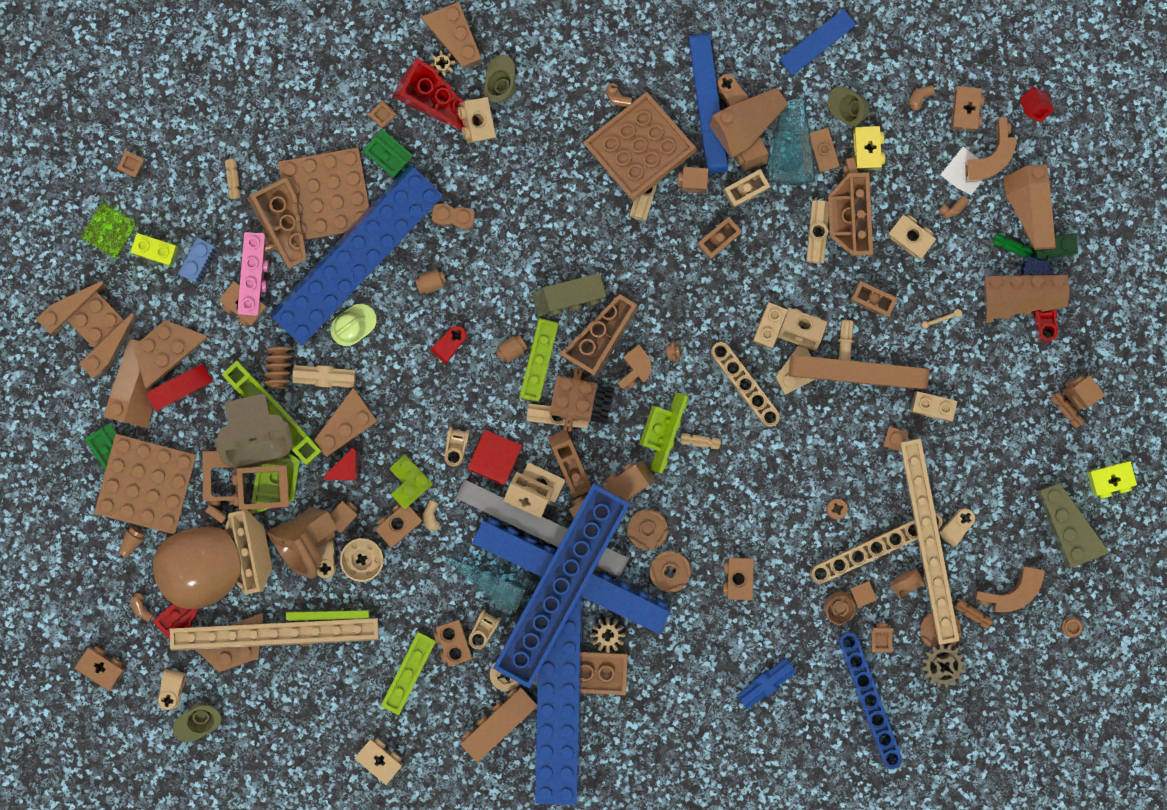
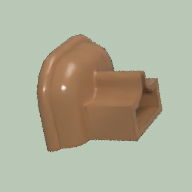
[267,507,338,579]

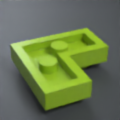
[389,455,433,510]

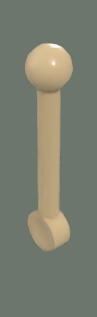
[921,309,962,329]

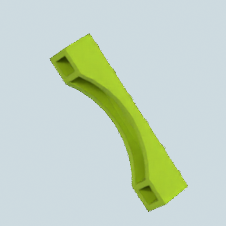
[222,361,323,466]

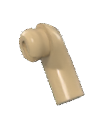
[422,500,440,531]

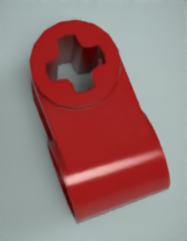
[1033,309,1058,343]
[430,326,467,364]

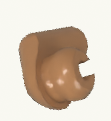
[130,593,154,622]

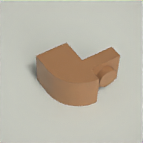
[617,344,651,390]

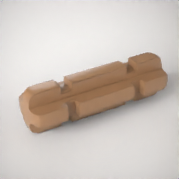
[1051,392,1084,428]
[954,600,993,629]

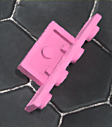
[238,232,269,316]

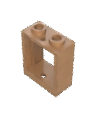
[232,465,289,510]

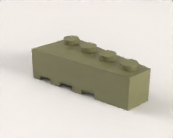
[1036,483,1109,568]

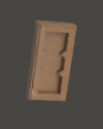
[808,128,840,173]

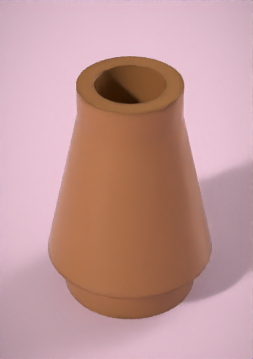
[118,526,145,558]

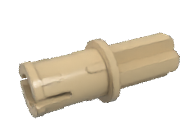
[838,320,854,361]

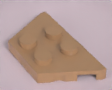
[134,320,207,390]
[195,613,264,672]

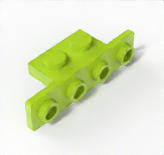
[639,392,688,474]

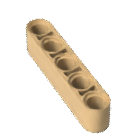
[711,342,780,427]

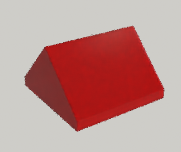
[323,448,359,481]

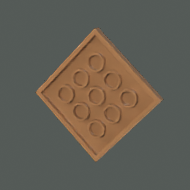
[583,92,697,202]
[278,147,370,241]
[94,434,196,534]

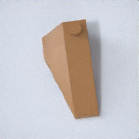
[709,88,788,159]
[1003,164,1056,250]
[247,177,307,269]
[104,338,153,428]

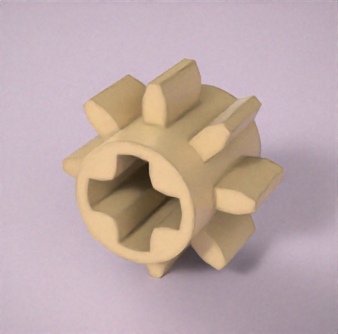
[430,51,456,78]

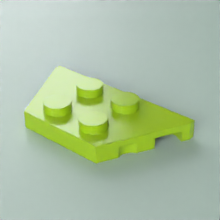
[250,452,300,514]

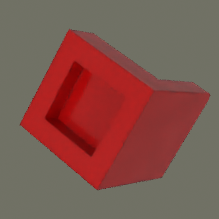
[1020,86,1055,123]

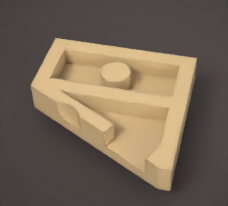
[775,345,815,395]

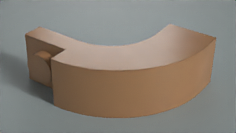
[965,117,1016,182]
[973,566,1045,612]

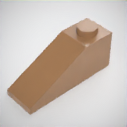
[547,430,591,498]

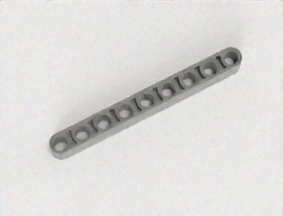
[455,479,629,577]

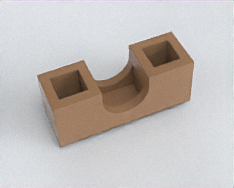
[1062,375,1105,410]

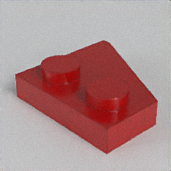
[153,603,198,640]

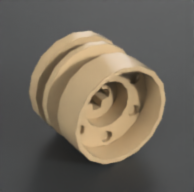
[340,538,384,582]

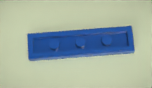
[779,9,856,76]

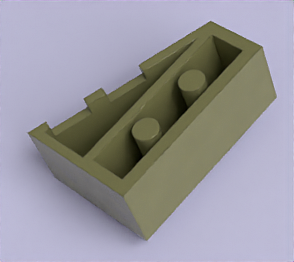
[531,273,607,318]

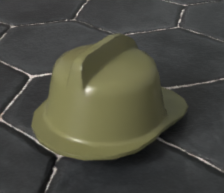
[484,55,516,103]
[827,86,871,127]
[173,703,221,742]

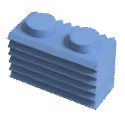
[178,237,217,284]

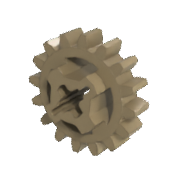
[921,643,966,688]

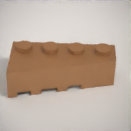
[984,275,1070,323]
[559,294,639,378]
[569,460,656,518]

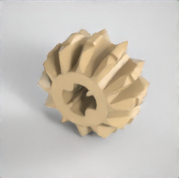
[590,617,625,653]

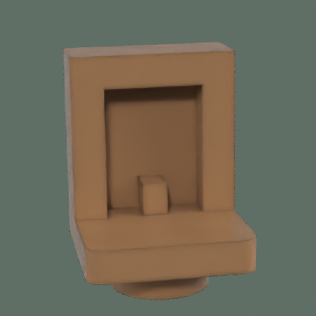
[871,623,894,653]

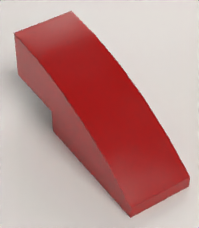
[146,364,213,412]

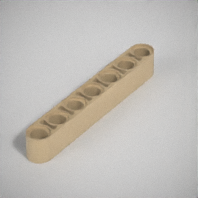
[810,513,942,583]

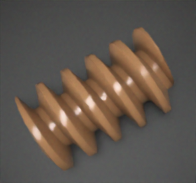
[264,346,293,389]

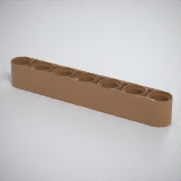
[789,355,930,390]

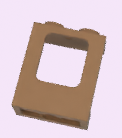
[202,451,247,505]

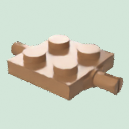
[549,368,597,431]

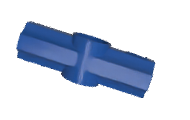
[736,658,796,709]

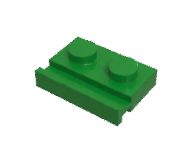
[363,129,413,178]
[84,423,117,471]

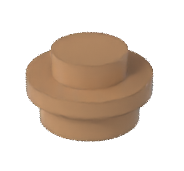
[1062,617,1083,638]

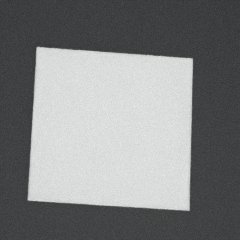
[941,147,982,195]

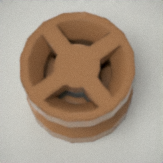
[826,499,848,519]

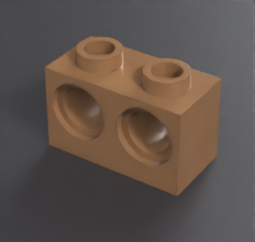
[433,619,473,667]

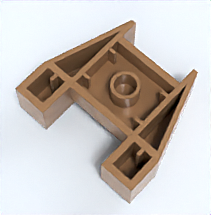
[36,281,138,380]

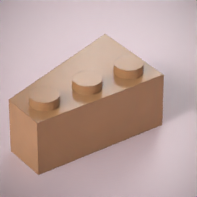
[421,2,482,70]
[314,388,378,458]

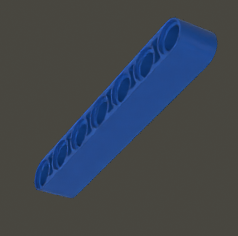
[689,33,728,174]
[838,632,902,769]

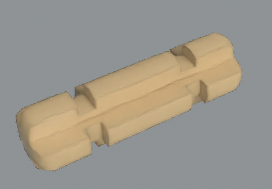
[225,159,241,199]
[680,433,721,449]

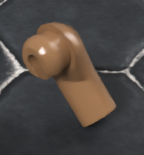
[606,83,632,107]
[909,85,935,110]
[939,196,969,219]

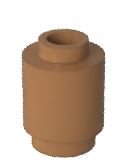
[415,269,447,294]
[496,335,528,363]

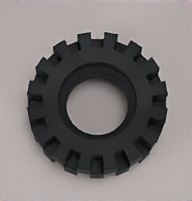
[590,385,614,425]

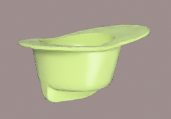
[330,304,376,346]

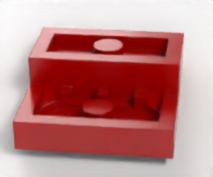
[467,430,522,486]

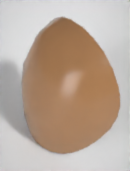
[153,526,240,609]

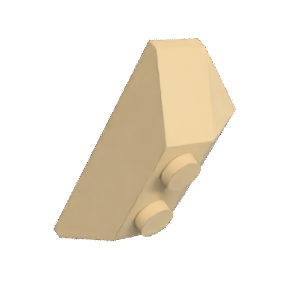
[224,510,272,594]

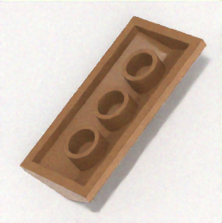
[581,652,628,695]

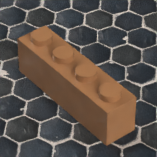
[460,686,537,762]

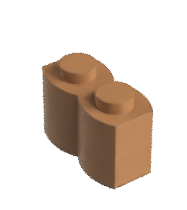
[432,204,475,231]

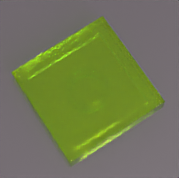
[80,203,138,259]

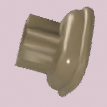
[214,393,293,468]

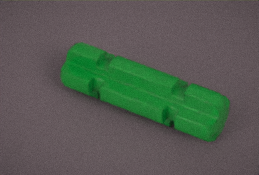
[993,234,1033,258]

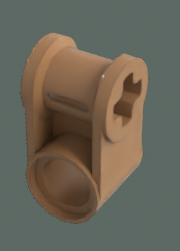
[716,74,749,107]

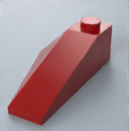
[392,58,477,131]

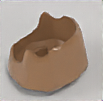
[890,568,926,600]
[823,591,857,626]

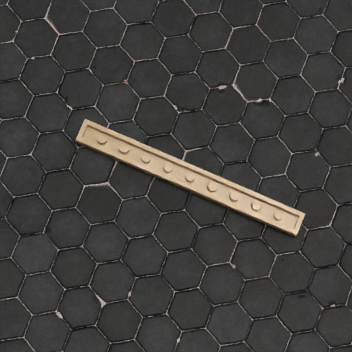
[899,438,960,645]
[170,618,379,651]

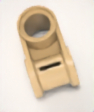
[445,427,470,467]
[939,508,975,547]
[317,539,336,579]
[469,609,502,649]
[158,669,186,710]

